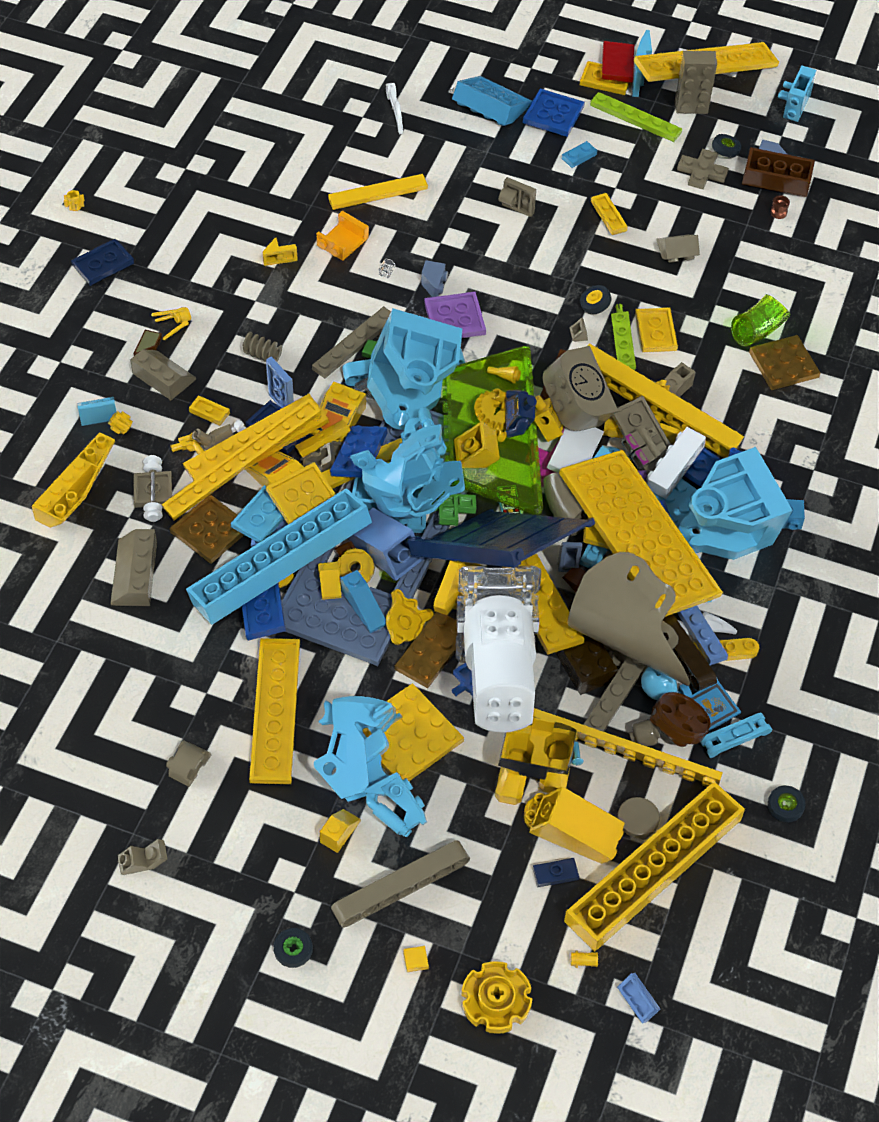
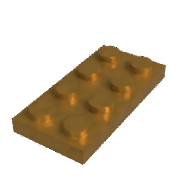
[395,612,464,689]

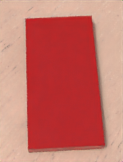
[601,41,634,83]

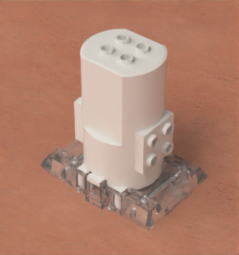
[455,566,541,733]

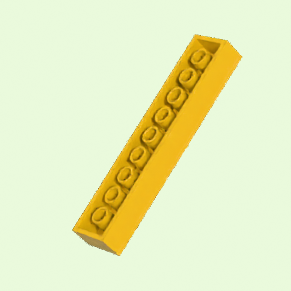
[564,782,745,952]

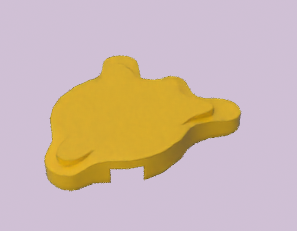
[386,589,434,645]

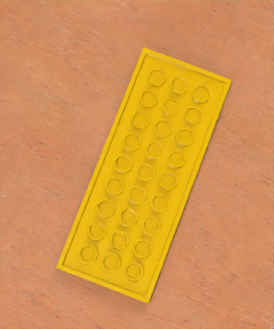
[559,450,723,616]

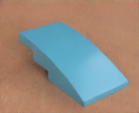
[632,30,652,97]

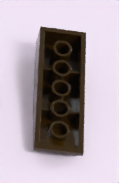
[555,589,618,695]

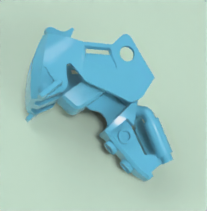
[350,407,465,525]
[314,696,427,837]

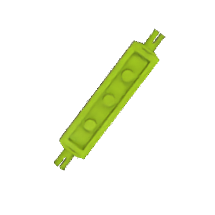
[611,304,636,370]

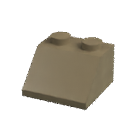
[656,235,700,262]

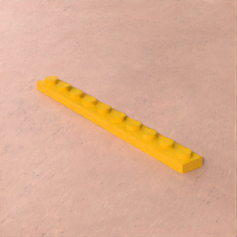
[162,398,321,520]

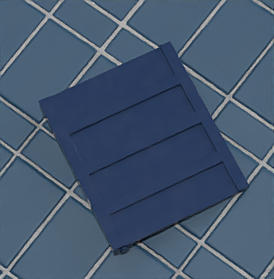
[408,509,595,568]

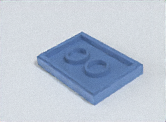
[266,356,294,408]

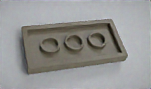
[612,396,671,475]

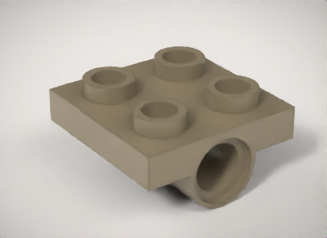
[499,177,537,217]

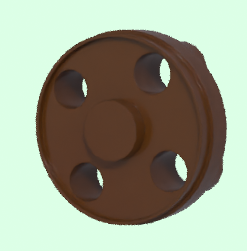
[650,692,711,747]

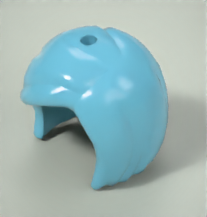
[641,667,677,700]

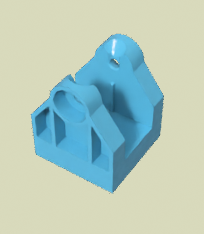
[367,308,463,430]
[678,447,793,560]

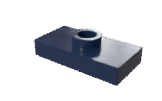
[533,858,579,888]

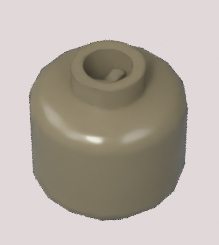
[629,719,661,747]

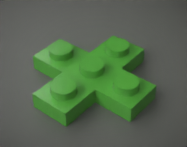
[419,481,477,526]

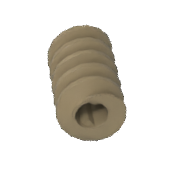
[243,332,282,362]

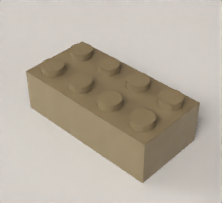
[675,51,717,114]

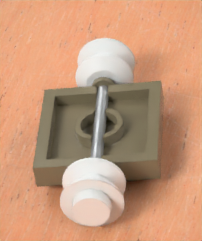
[134,455,172,522]

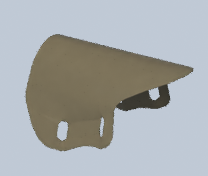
[568,552,690,686]

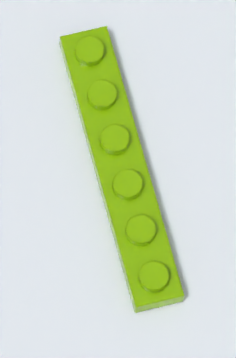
[590,92,682,142]

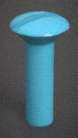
[572,742,584,766]

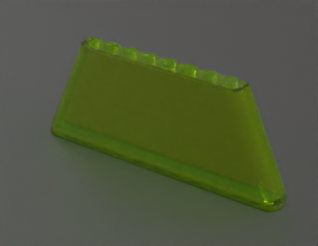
[442,346,543,515]

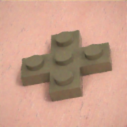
[677,149,729,190]

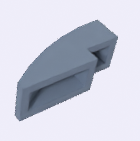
[558,542,582,572]

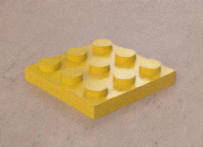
[266,462,336,524]

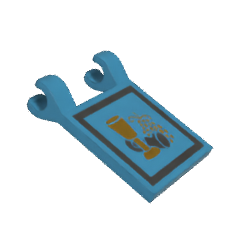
[678,679,741,732]

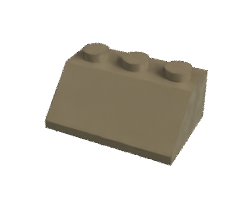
[130,349,196,400]

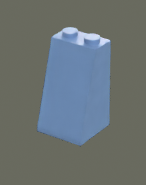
[349,507,425,581]

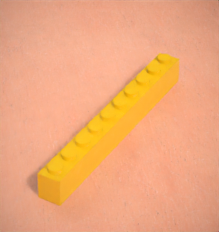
[587,343,744,458]

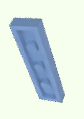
[677,605,728,665]

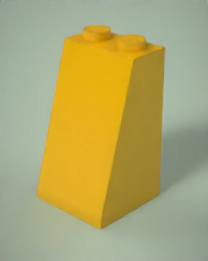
[529,787,625,864]

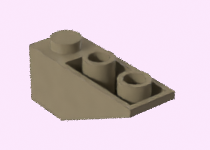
[664,362,696,397]

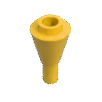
[487,366,521,384]

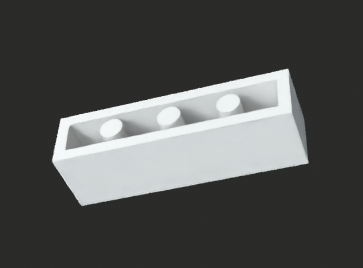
[646,427,706,499]

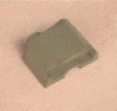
[302,442,335,472]
[166,740,212,787]

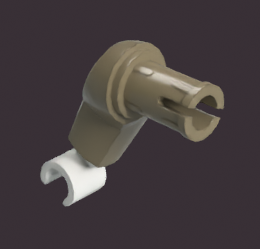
[192,420,246,450]

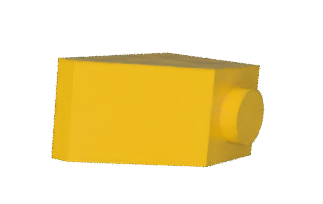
[319,809,361,853]

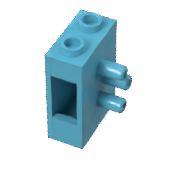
[778,65,817,122]

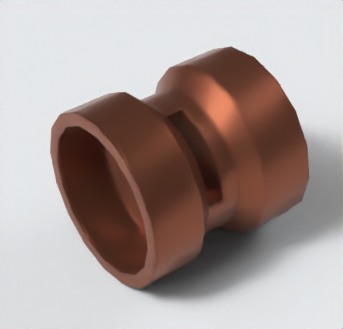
[771,195,790,219]

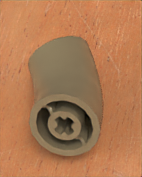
[543,472,589,536]

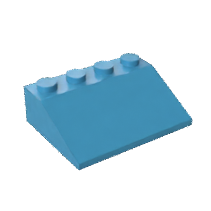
[452,76,533,126]

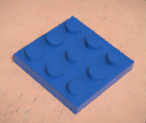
[523,88,585,137]

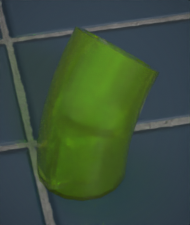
[731,294,791,347]

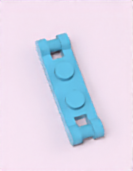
[700,713,772,758]

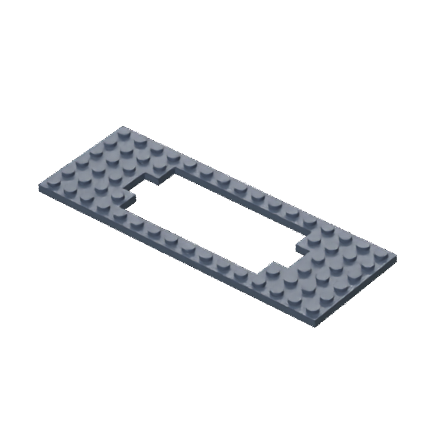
[282,406,480,666]

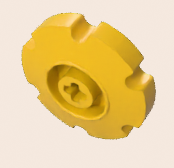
[461,961,532,1033]

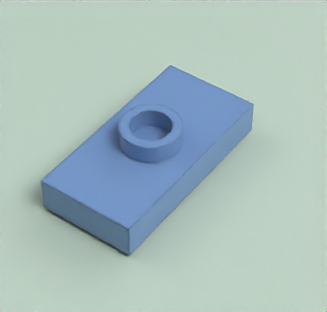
[617,973,660,1023]

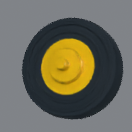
[580,285,612,314]

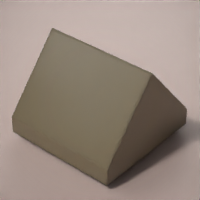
[570,318,588,342]

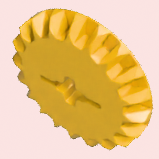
[474,389,507,431]

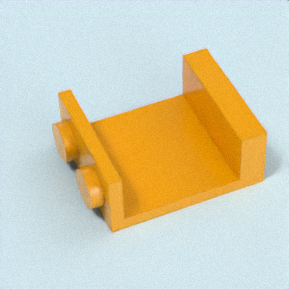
[316,211,369,261]

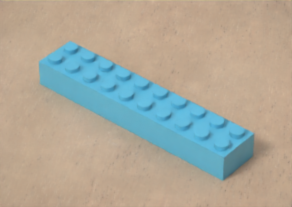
[186,488,372,625]

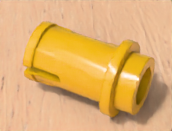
[571,950,598,968]

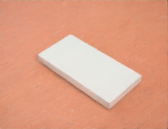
[547,428,604,472]

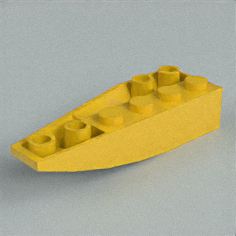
[32,432,115,528]

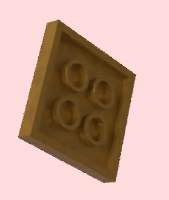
[749,335,821,390]
[170,494,244,564]

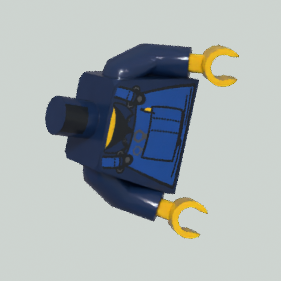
[493,388,537,442]

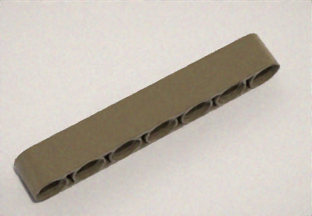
[331,840,470,928]

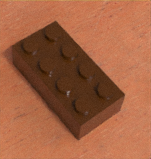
[742,147,815,197]

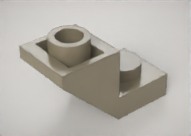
[118,839,167,875]

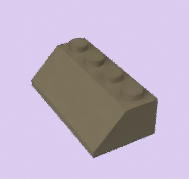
[111,529,157,606]

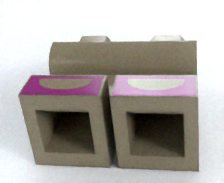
[620,426,667,470]

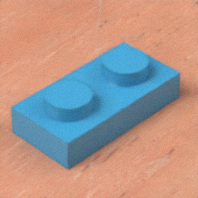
[562,141,597,168]

